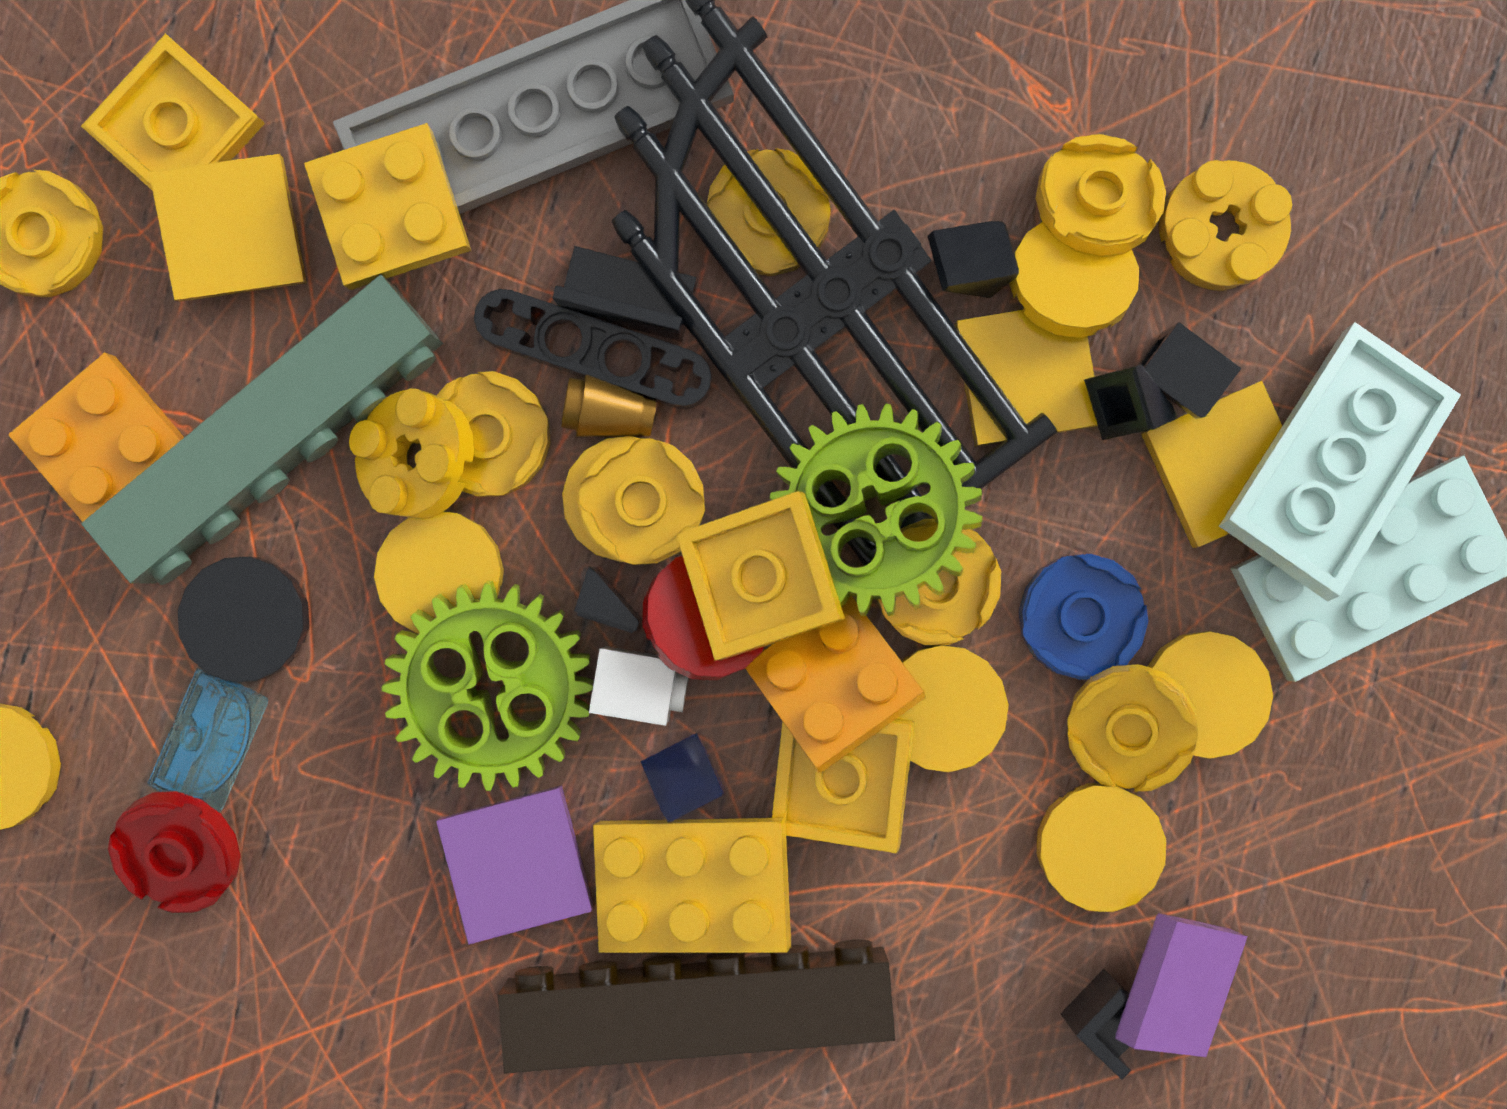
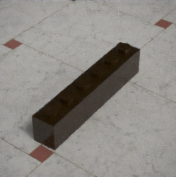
[498,939,896,1074]

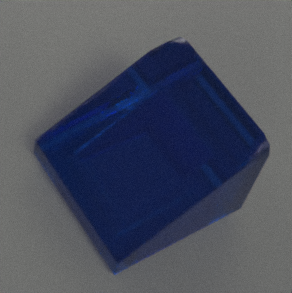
[641,733,725,823]

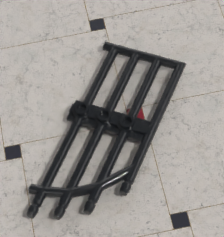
[612,0,1057,566]

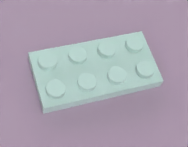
[1219,322,1461,602]
[1230,456,1507,682]

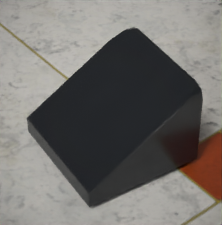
[927,221,1019,298]
[1084,364,1178,440]
[574,566,642,633]

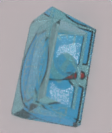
[148,668,268,812]

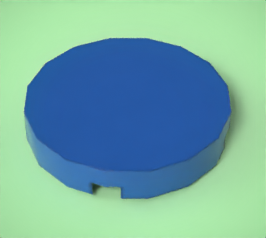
[1018,554,1149,680]

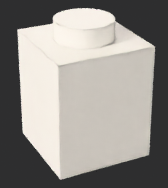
[589,646,688,726]

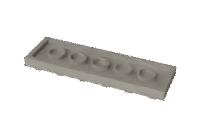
[333,0,734,214]

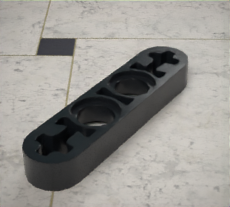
[474,289,712,410]

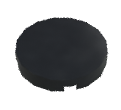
[178,556,310,682]

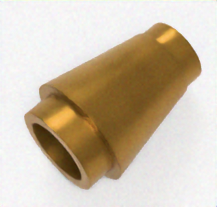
[561,374,656,437]

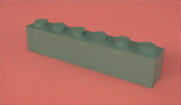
[81,274,443,585]

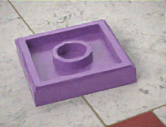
[436,785,594,944]
[1115,913,1247,1057]

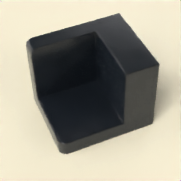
[1138,322,1241,419]
[1060,969,1131,1080]

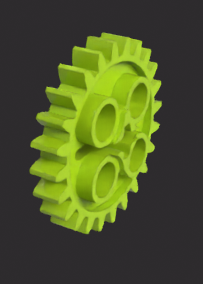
[770,404,982,616]
[382,581,594,791]

